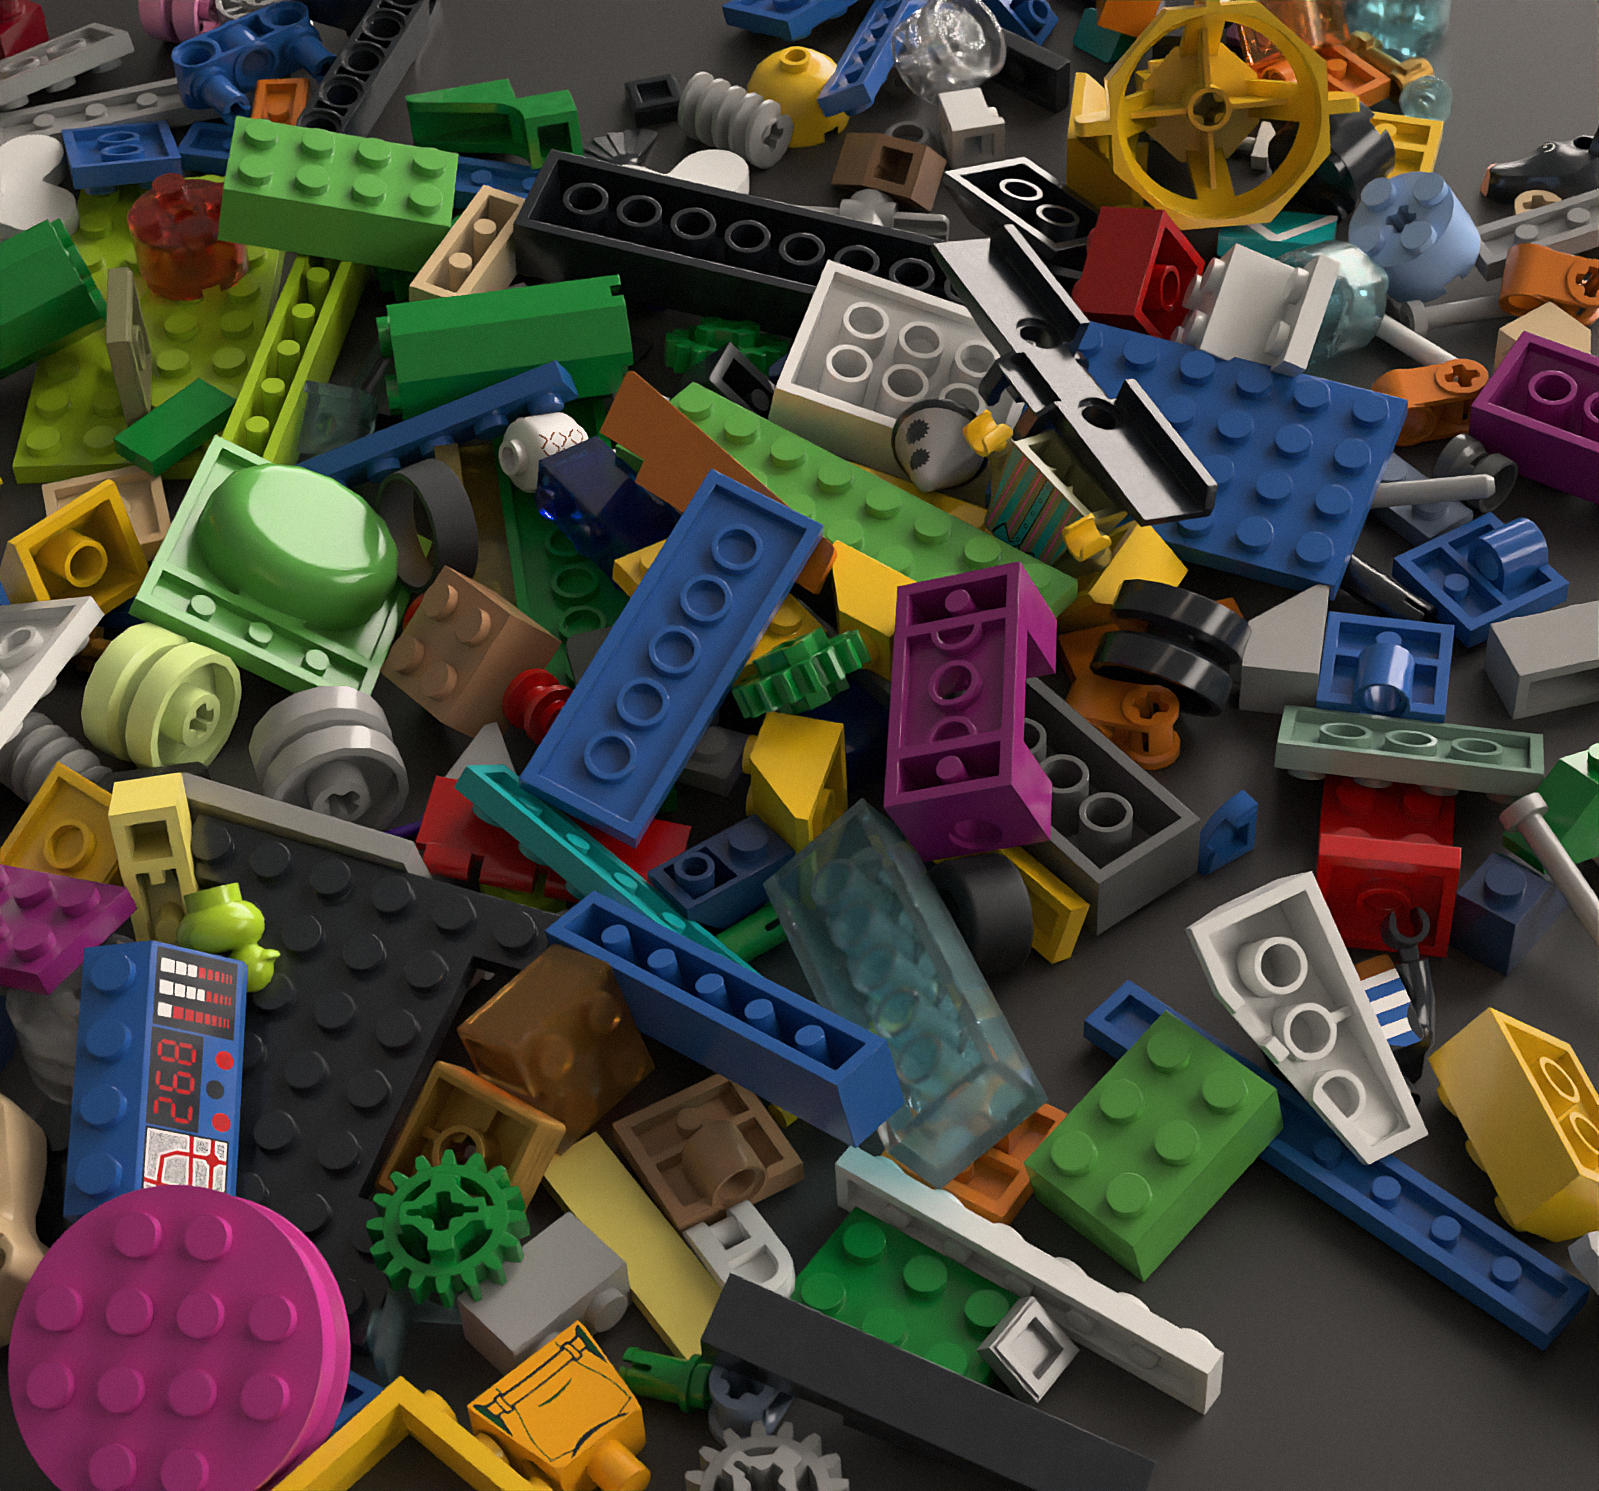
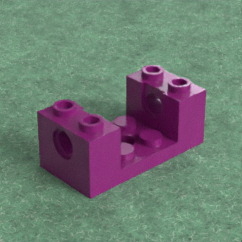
[884,561,1057,862]

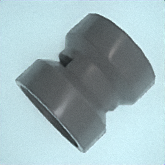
[1432,433,1518,514]

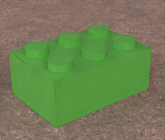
[1024,1010,1284,1283]

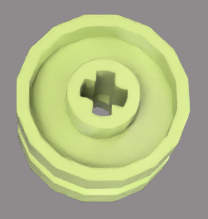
[81,622,242,776]

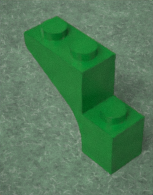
[405,79,584,170]

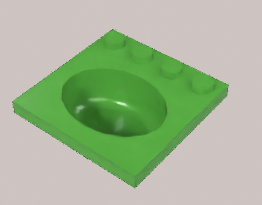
[128,435,433,696]

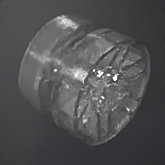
[891,0,1006,105]

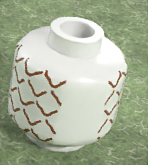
[499,412,591,493]

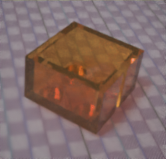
[457,943,655,1156]

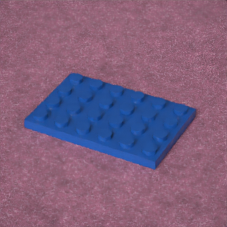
[984,321,1408,601]

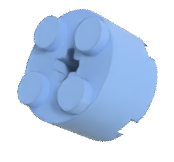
[1348,172,1480,303]

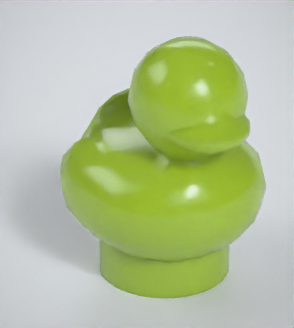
[177,883,280,993]

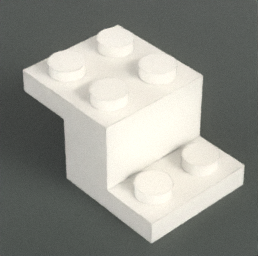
[1169,244,1342,377]

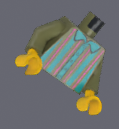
[962,409,1127,579]

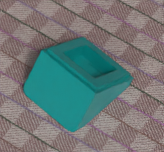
[1073,8,1137,63]

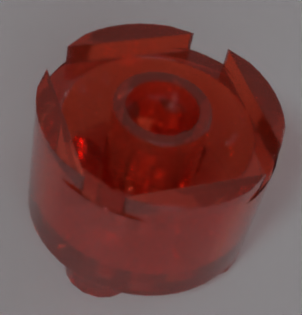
[128,173,250,301]

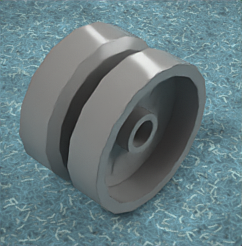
[248,686,410,831]

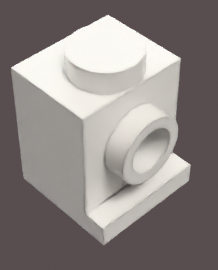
[938,87,1005,170]

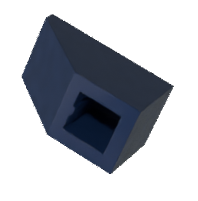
[648,814,796,930]

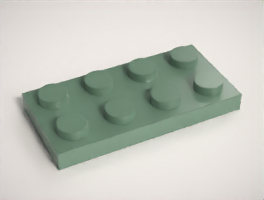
[1274,704,1545,804]

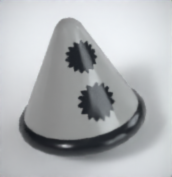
[891,398,989,492]

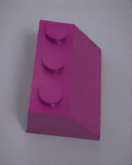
[1469,330,1599,505]

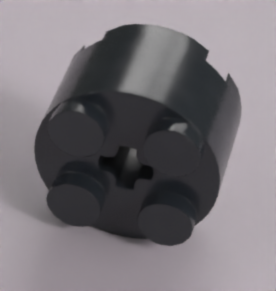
[1268,101,1396,224]

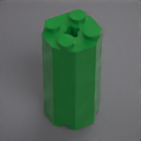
[0,218,107,381]
[376,275,634,421]

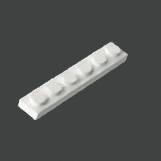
[835,1146,1224,1415]

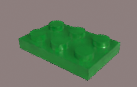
[789,1206,1021,1387]

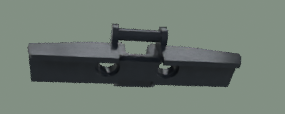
[930,224,1218,527]

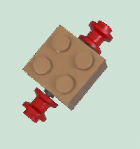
[379,565,573,745]

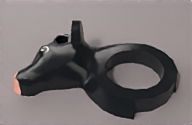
[1480,127,1599,260]

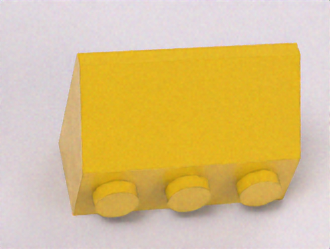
[1427,1007,1599,1243]

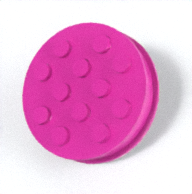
[8,1184,351,1491]

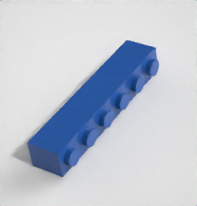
[545,891,905,1149]

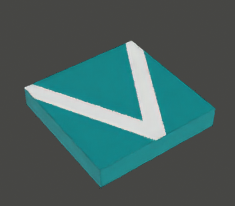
[1217,211,1338,265]

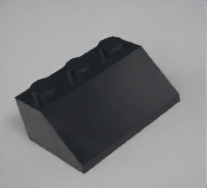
[942,157,1101,272]

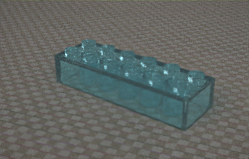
[763,798,1049,1190]

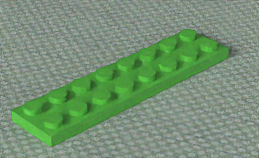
[615,382,1078,618]

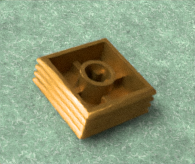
[375,1061,566,1229]

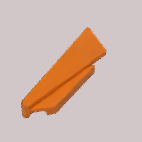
[600,371,837,594]

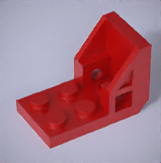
[1315,775,1461,957]

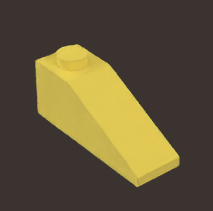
[108,772,202,946]

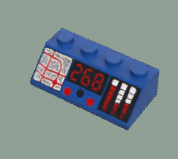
[63,940,248,1225]

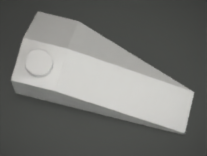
[1185,871,1428,1165]

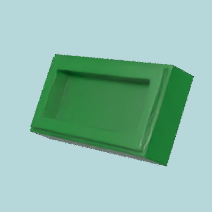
[113,378,236,478]

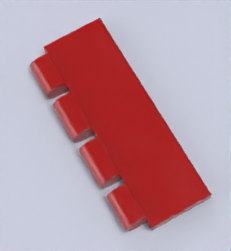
[415,776,691,904]

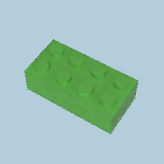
[218,116,459,273]

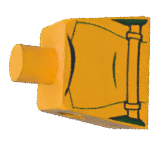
[467,1320,651,1491]

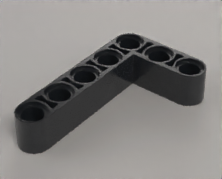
[293,0,430,138]

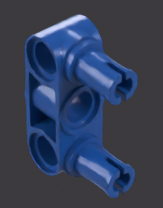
[171,0,337,126]

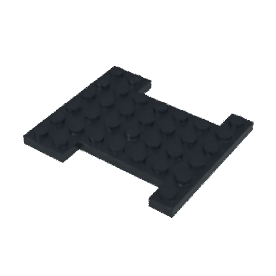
[35,813,562,1357]

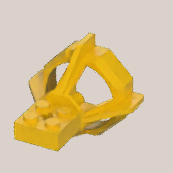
[1073,0,1360,230]

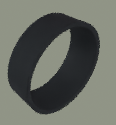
[376,459,478,593]

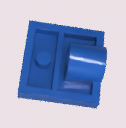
[1391,512,1569,648]
[1316,611,1455,723]

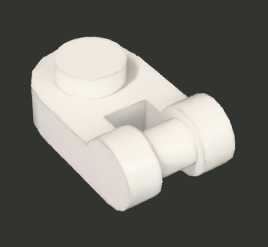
[682,1200,796,1298]

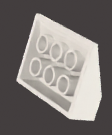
[768,260,1037,506]

